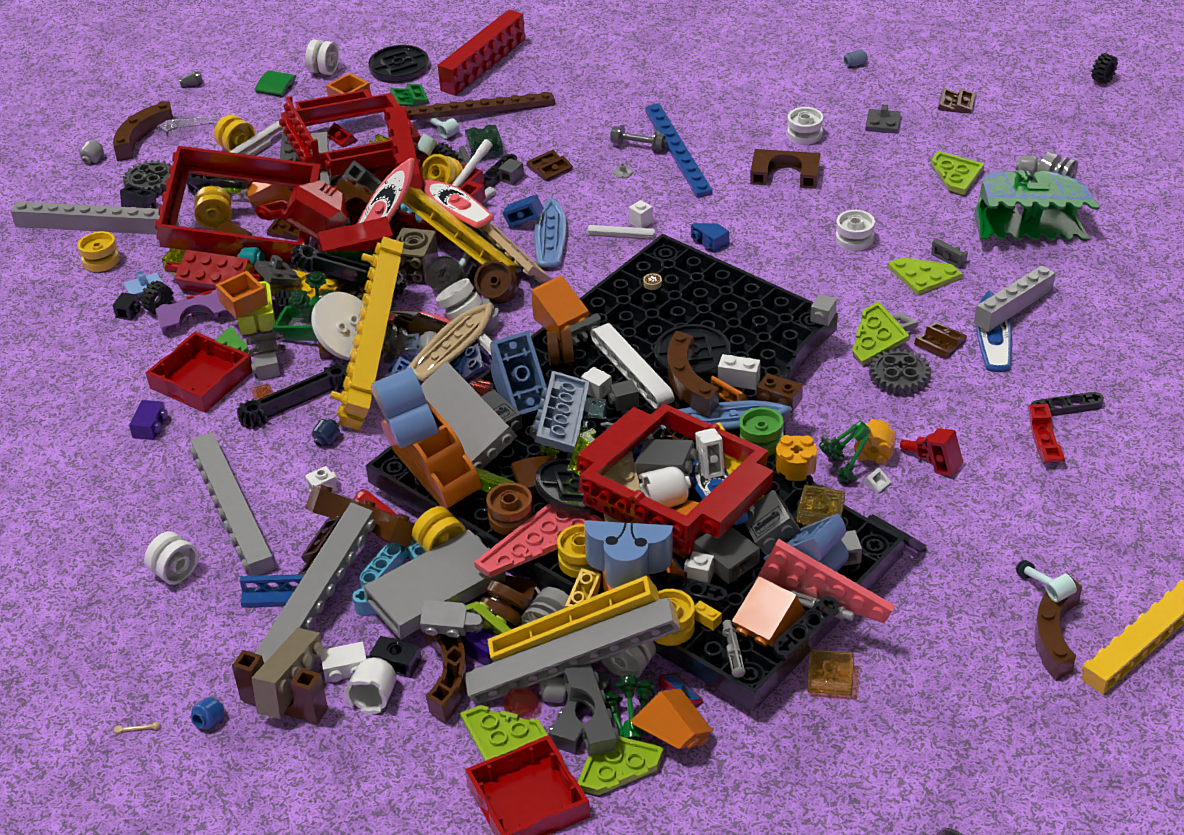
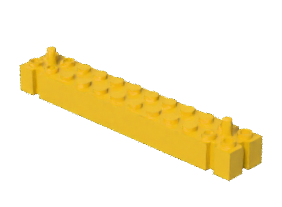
[330,236,404,430]

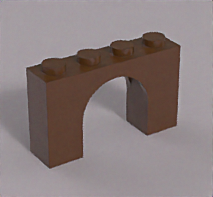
[750,149,821,189]
[336,177,399,228]
[232,650,328,725]

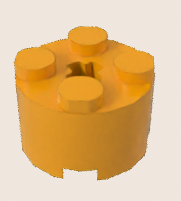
[854,419,897,465]
[776,435,817,481]

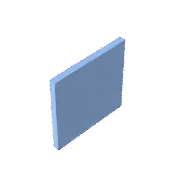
[123,270,162,295]

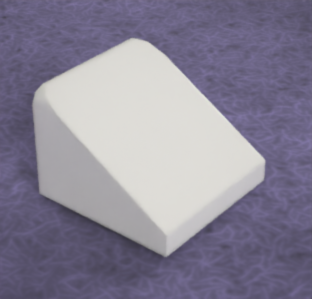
[861,468,892,493]

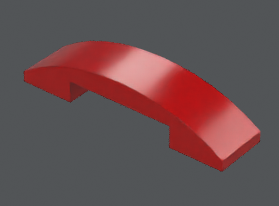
[1028,404,1065,463]

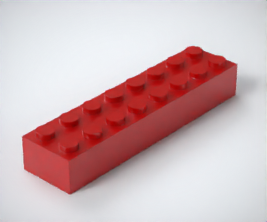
[438,9,526,96]

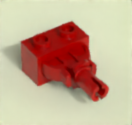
[900,428,963,476]

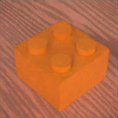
[326,73,371,96]
[215,271,268,319]

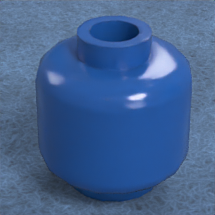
[191,697,225,730]

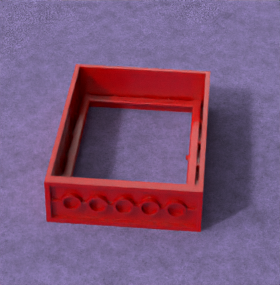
[155,146,321,264]

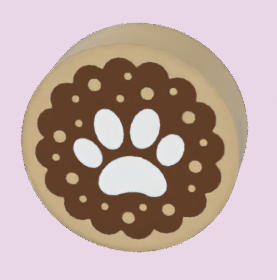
[643,274,662,290]

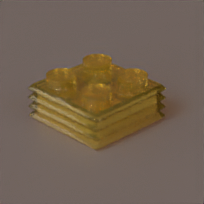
[797,485,845,526]
[807,650,854,696]

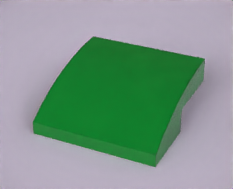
[254,70,296,97]
[390,83,429,107]

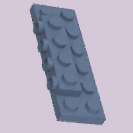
[533,371,589,453]

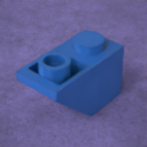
[691,223,729,253]

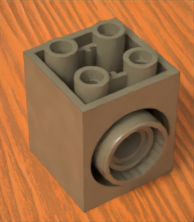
[396,228,439,283]

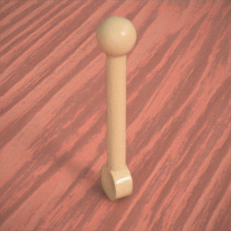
[114,722,161,735]

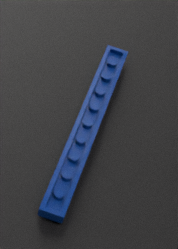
[645,104,712,198]

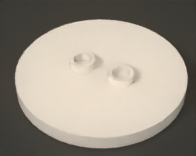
[311,292,364,360]

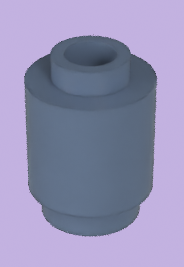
[844,49,868,68]

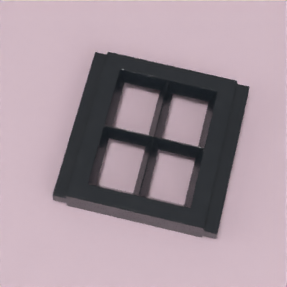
[868,514,927,552]

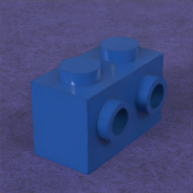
[502,194,544,227]

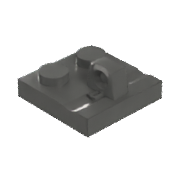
[865,104,901,134]
[254,255,302,286]

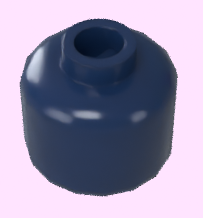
[311,418,340,447]

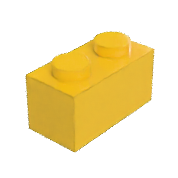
[694,601,722,630]

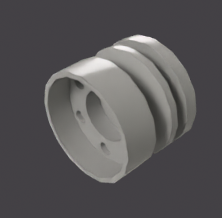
[1037,152,1078,179]
[522,587,569,625]

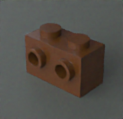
[757,373,803,413]

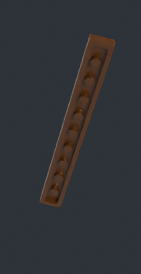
[405,92,555,120]

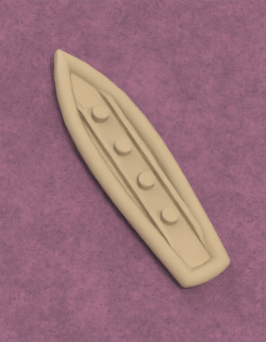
[406,303,493,382]

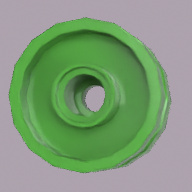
[739,407,784,456]

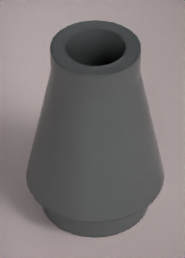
[179,71,203,87]

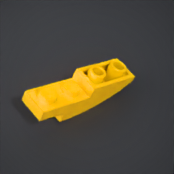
[565,568,602,607]

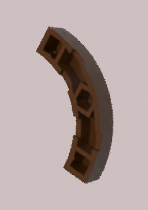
[113,101,175,161]
[667,331,719,417]
[305,484,415,547]
[1034,574,1082,681]
[424,632,468,723]

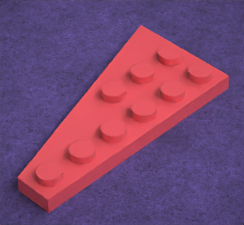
[474,504,605,578]
[755,539,895,623]

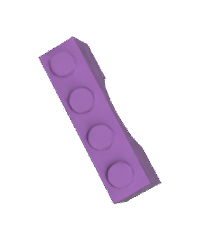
[155,290,232,334]

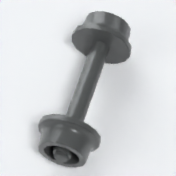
[610,125,667,152]

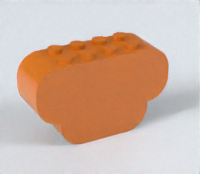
[381,400,481,509]

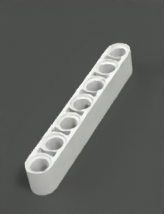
[590,323,674,409]

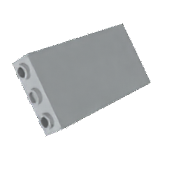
[420,361,517,473]
[364,530,506,640]

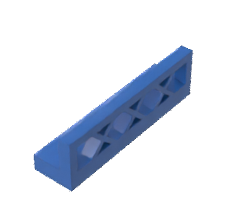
[240,574,305,608]

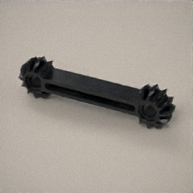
[290,242,408,297]
[237,362,348,429]

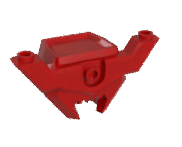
[255,180,348,241]

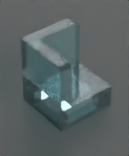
[401,333,421,362]
[583,397,606,427]

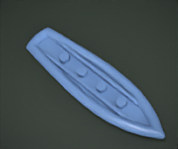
[534,197,567,268]
[661,400,792,430]

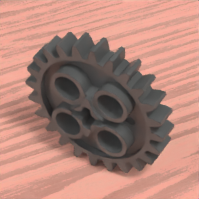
[123,160,171,194]
[869,348,931,395]

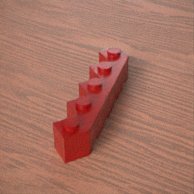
[383,106,424,190]

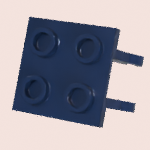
[449,343,493,380]

